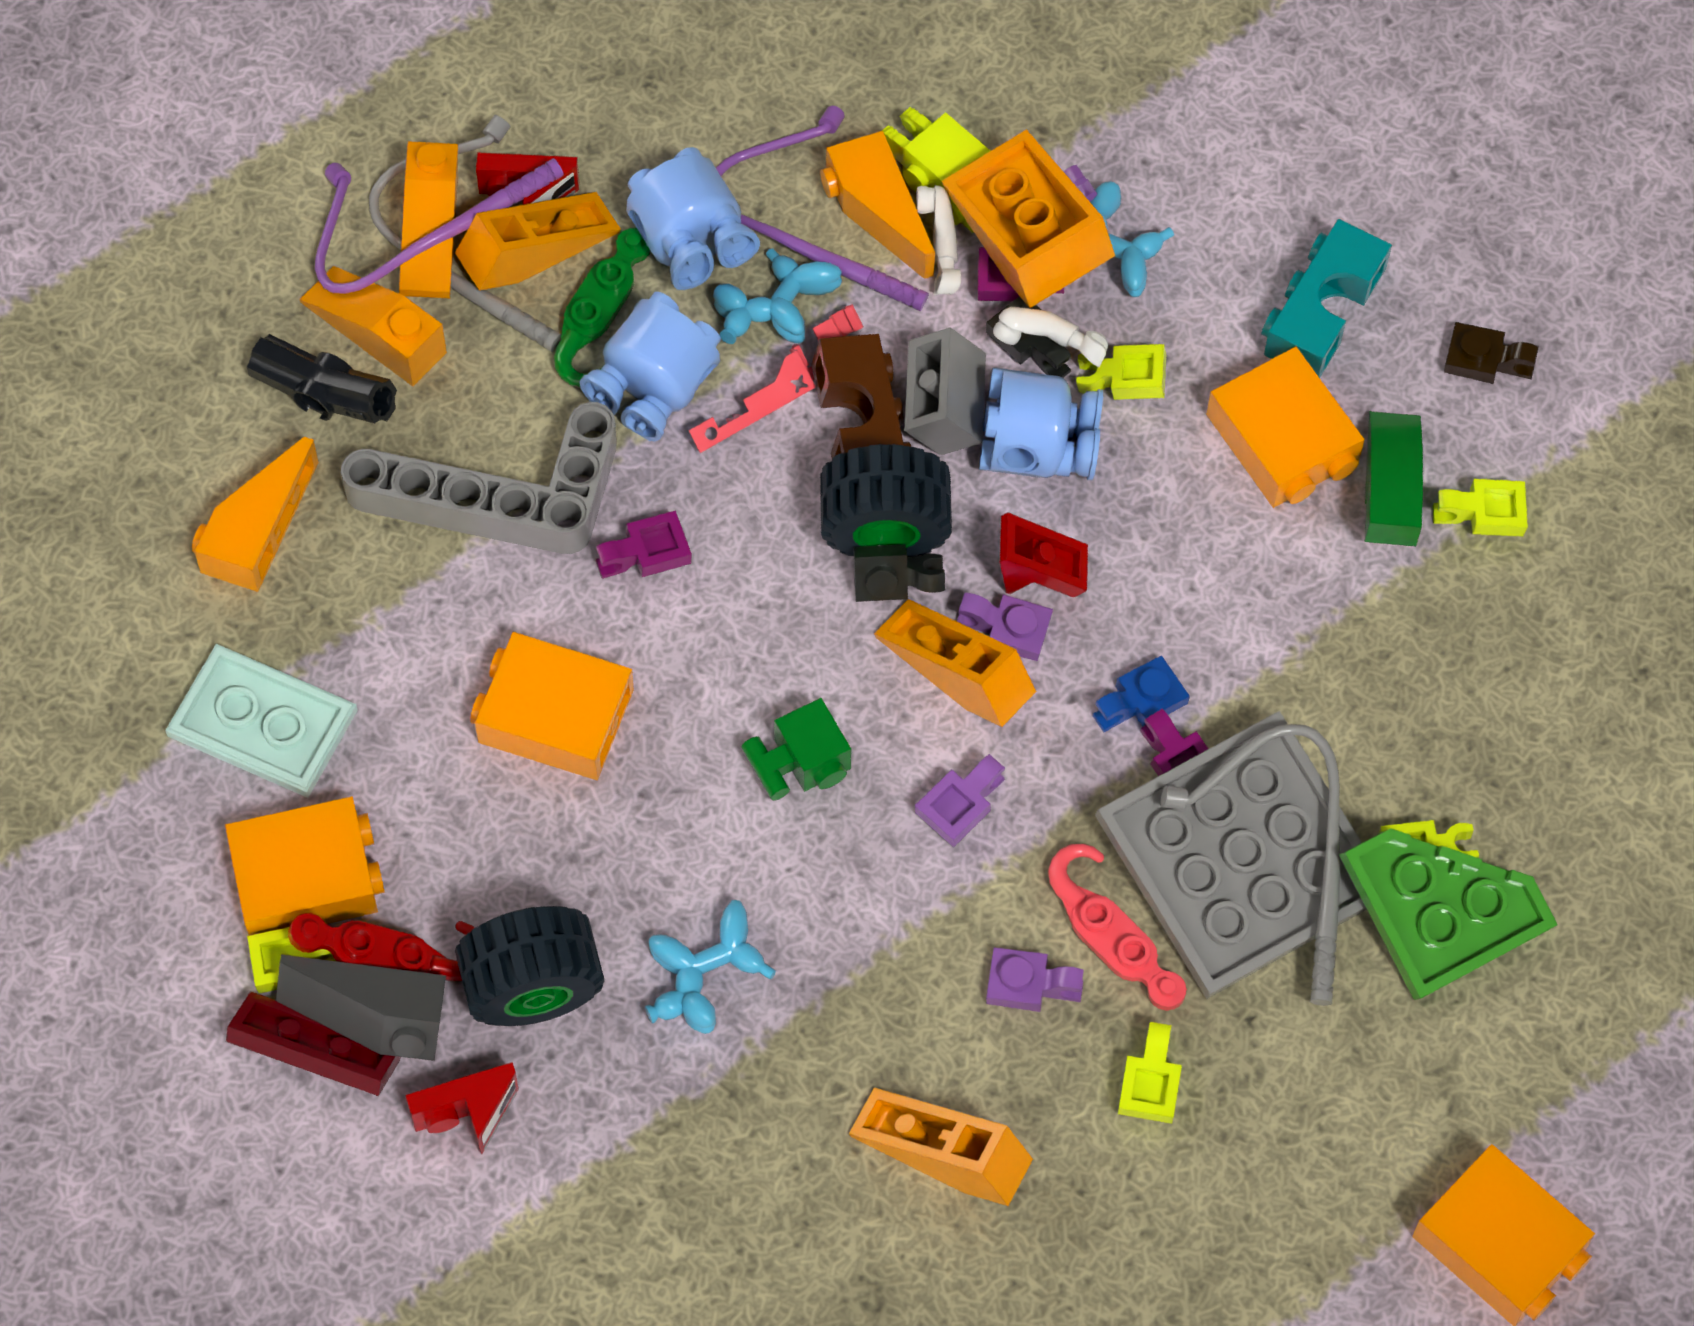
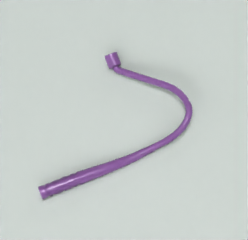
[716,106,929,311]
[315,158,564,294]

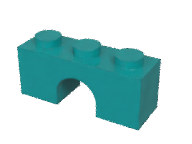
[1261,218,1392,378]

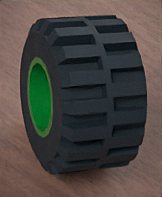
[820,444,952,557]
[455,906,605,1026]

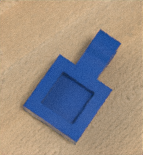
[1093,655,1190,733]

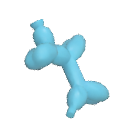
[1090,181,1174,297]
[713,248,842,344]
[645,900,776,1034]

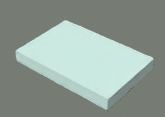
[165,644,358,798]

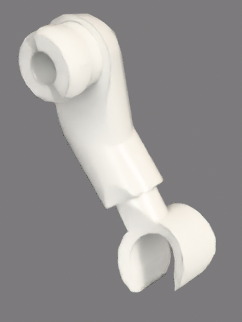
[916,185,961,295]
[993,307,1108,367]

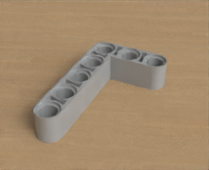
[341,402,617,554]

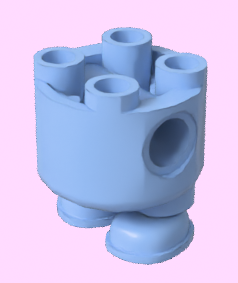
[626,147,760,290]
[580,291,721,442]
[979,368,1103,481]

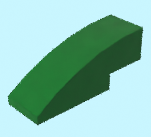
[1364,411,1423,547]

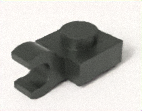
[986,296,1071,378]
[853,544,945,602]

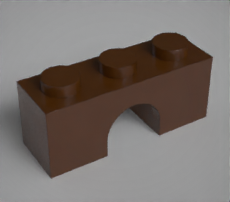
[811,334,911,458]

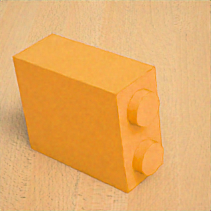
[1206,347,1365,508]
[470,632,634,781]
[225,796,385,936]
[1412,1144,1595,1326]

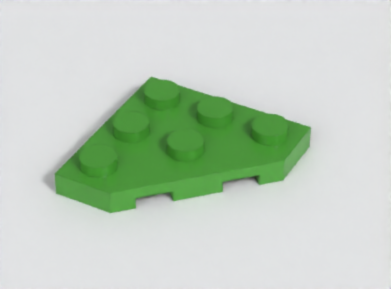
[1339,828,1558,1000]

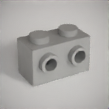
[904,327,986,455]

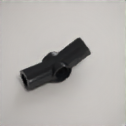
[247,334,397,424]

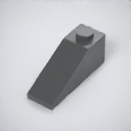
[276,954,446,1061]

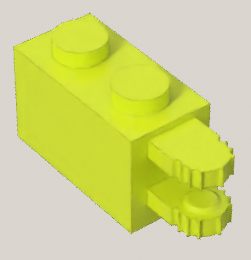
[882,107,991,233]

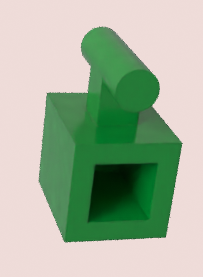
[741,698,852,801]

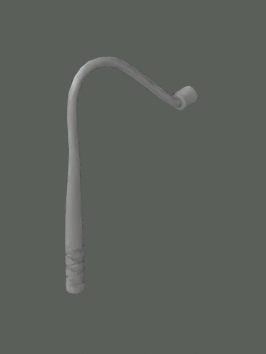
[369,115,562,352]
[1161,724,1340,1006]

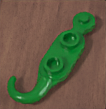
[553,228,651,387]

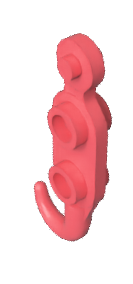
[1048,843,1187,1011]

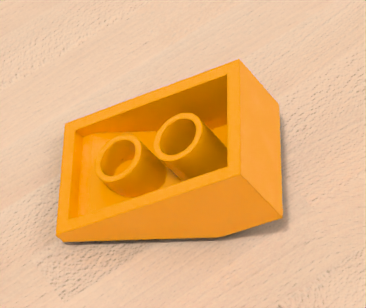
[942,129,1115,308]

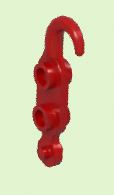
[288,913,475,982]

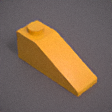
[820,131,935,279]
[399,141,458,299]
[455,192,621,291]
[300,266,447,386]
[192,437,319,592]
[874,599,1037,727]
[849,1087,1033,1206]

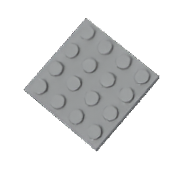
[1095,711,1367,999]

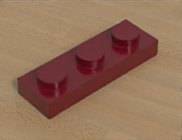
[226,991,401,1096]

